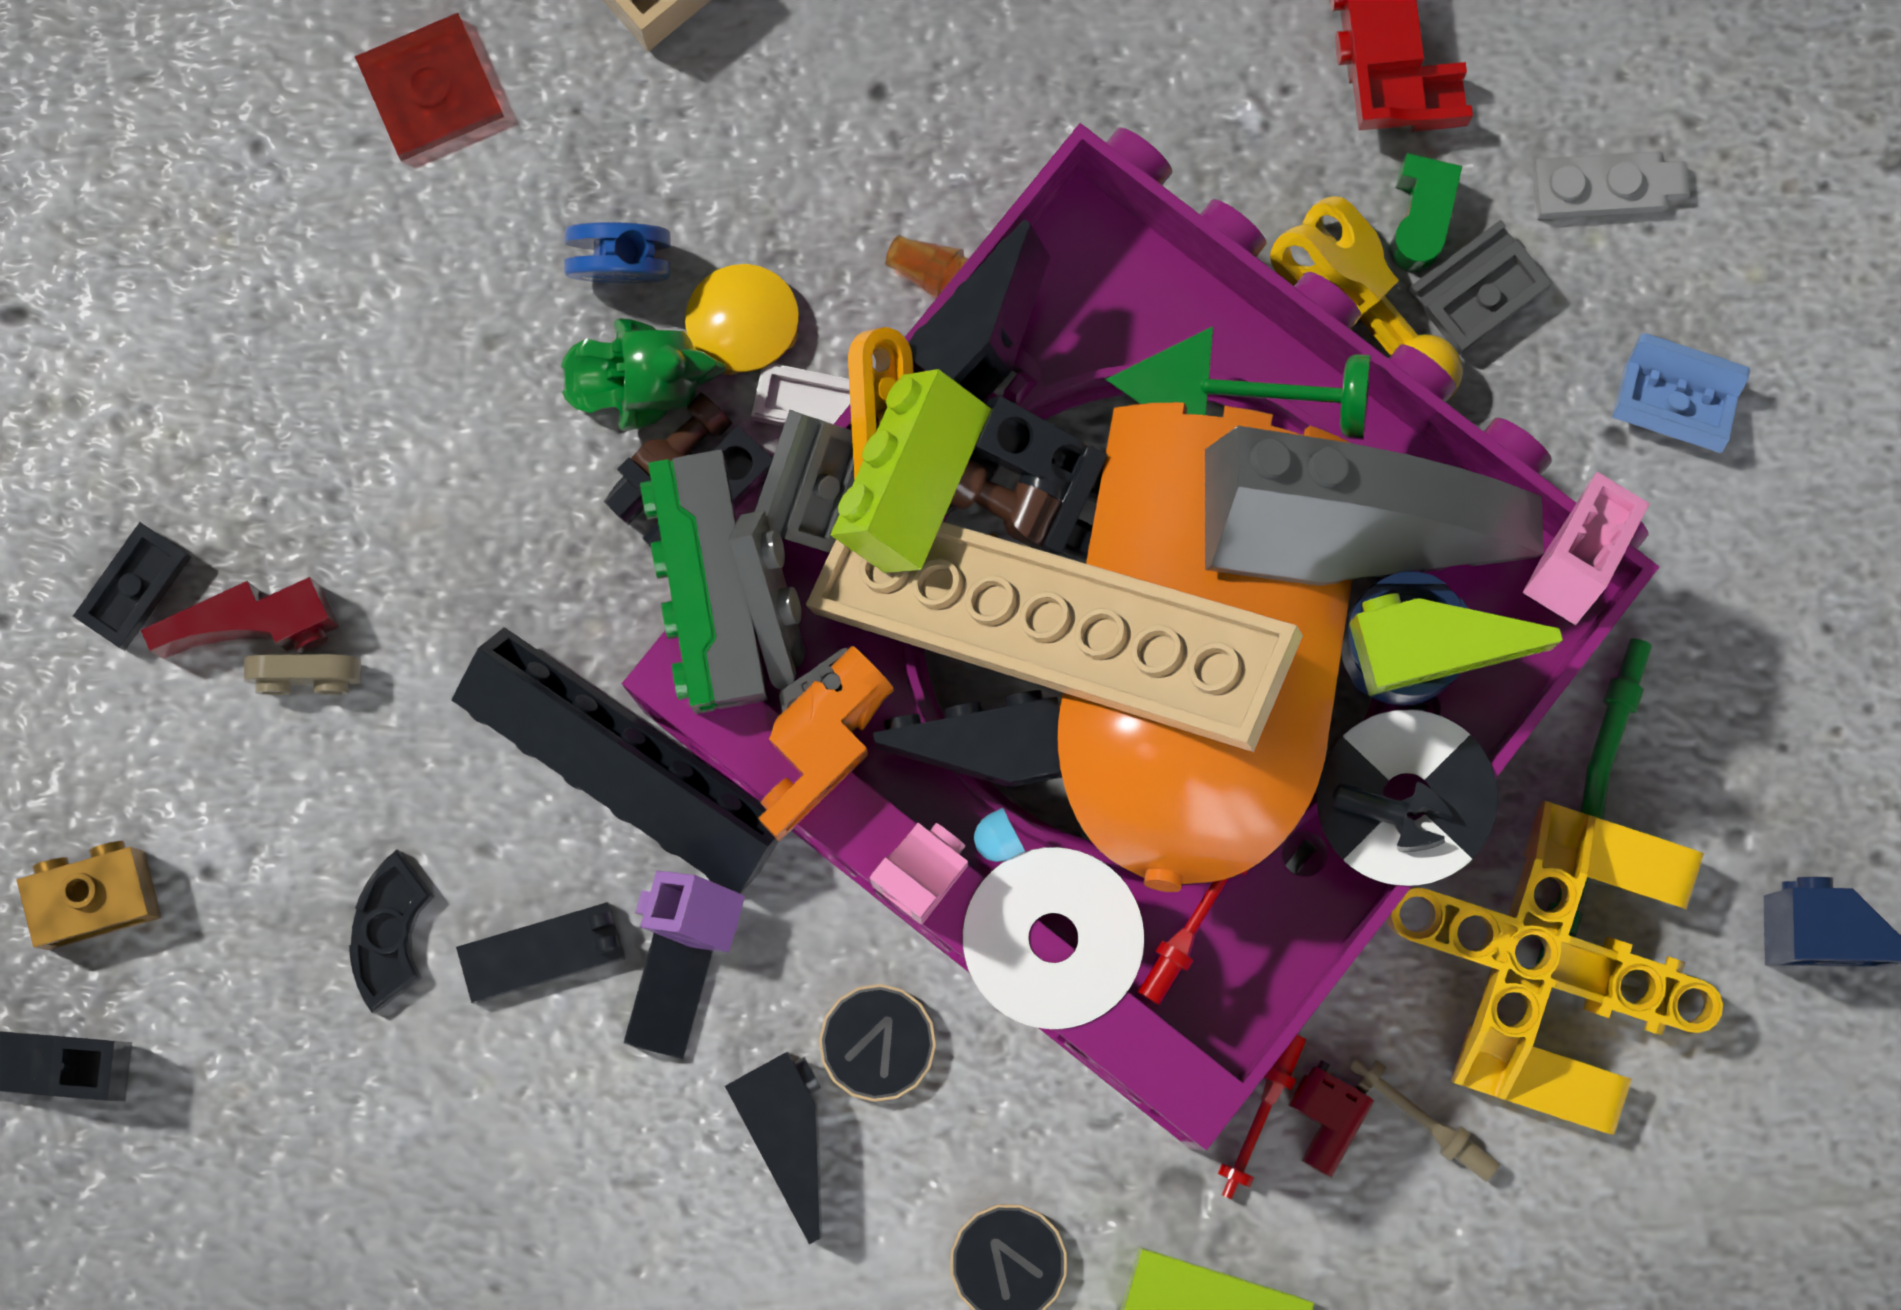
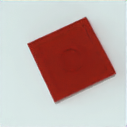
[355,12,504,161]

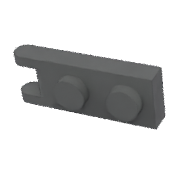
[728,510,806,689]

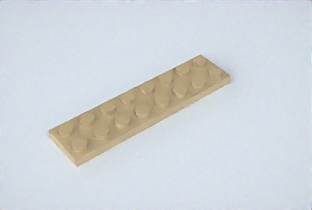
[806,522,1303,752]

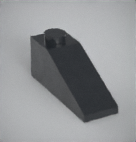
[725,1052,822,1245]

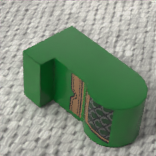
[1390,153,1463,272]

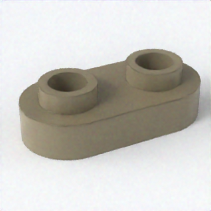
[244,654,361,695]

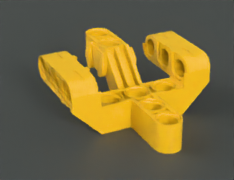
[1387,801,1723,1135]

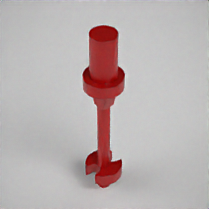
[1138,869,1249,1005]
[1218,1034,1307,1200]

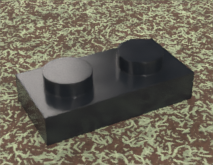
[73,522,192,651]

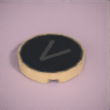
[819,984,936,1102]
[950,1204,1067,1310]

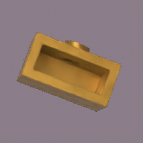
[16,841,162,950]

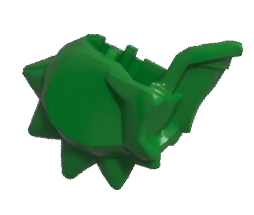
[561,318,727,431]

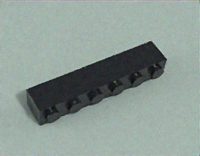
[451,627,779,894]

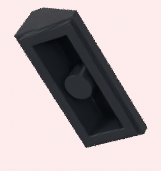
[624,933,714,1060]

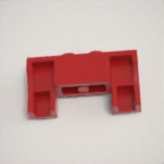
[1329,0,1473,132]

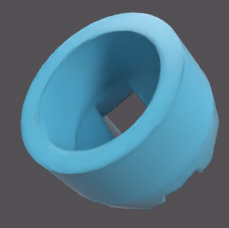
[974,808,1025,862]

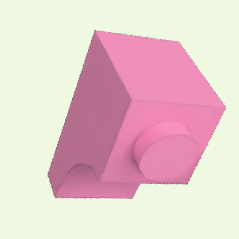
[1523,472,1650,625]
[869,823,968,925]

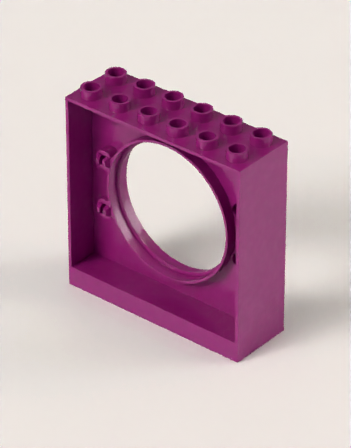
[621,123,1660,1151]

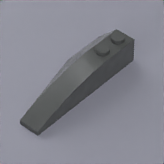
[1205,426,1544,586]

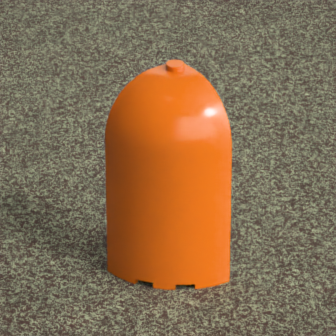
[1058,402,1352,892]

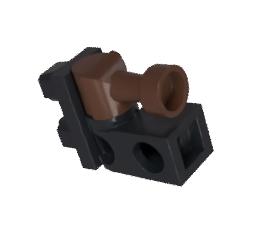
[604,392,773,548]
[950,396,1108,560]

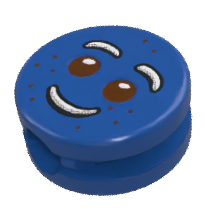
[564,222,671,283]

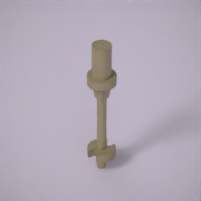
[1349,1058,1500,1182]

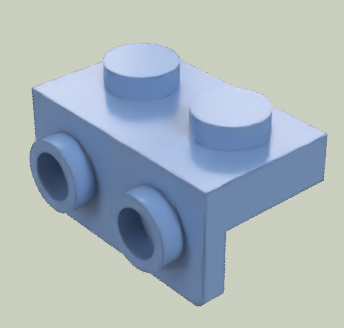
[1612,333,1750,453]

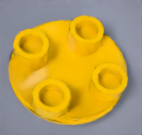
[685,264,799,375]

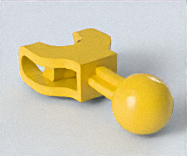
[1270,196,1463,401]

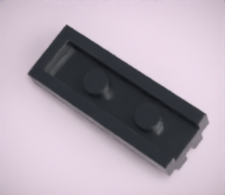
[456,902,626,1004]

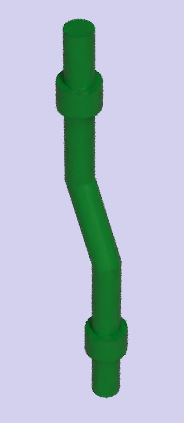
[1535,638,1652,965]

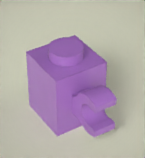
[635,871,745,953]

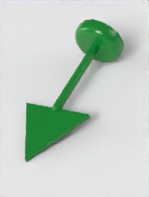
[1105,326,1371,440]

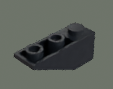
[908,220,1050,402]
[873,690,1062,788]
[0,1031,132,1101]

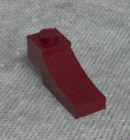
[140,577,339,659]

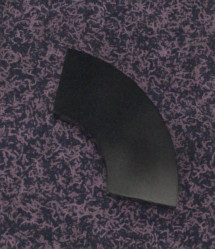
[349,849,435,1014]

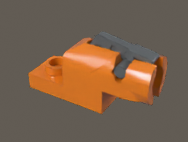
[758,646,894,841]

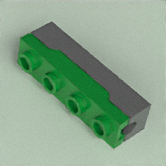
[640,449,768,714]

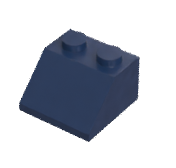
[1763,877,1901,967]

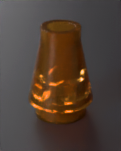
[885,235,969,298]

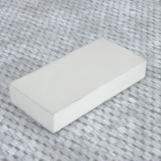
[751,363,850,427]

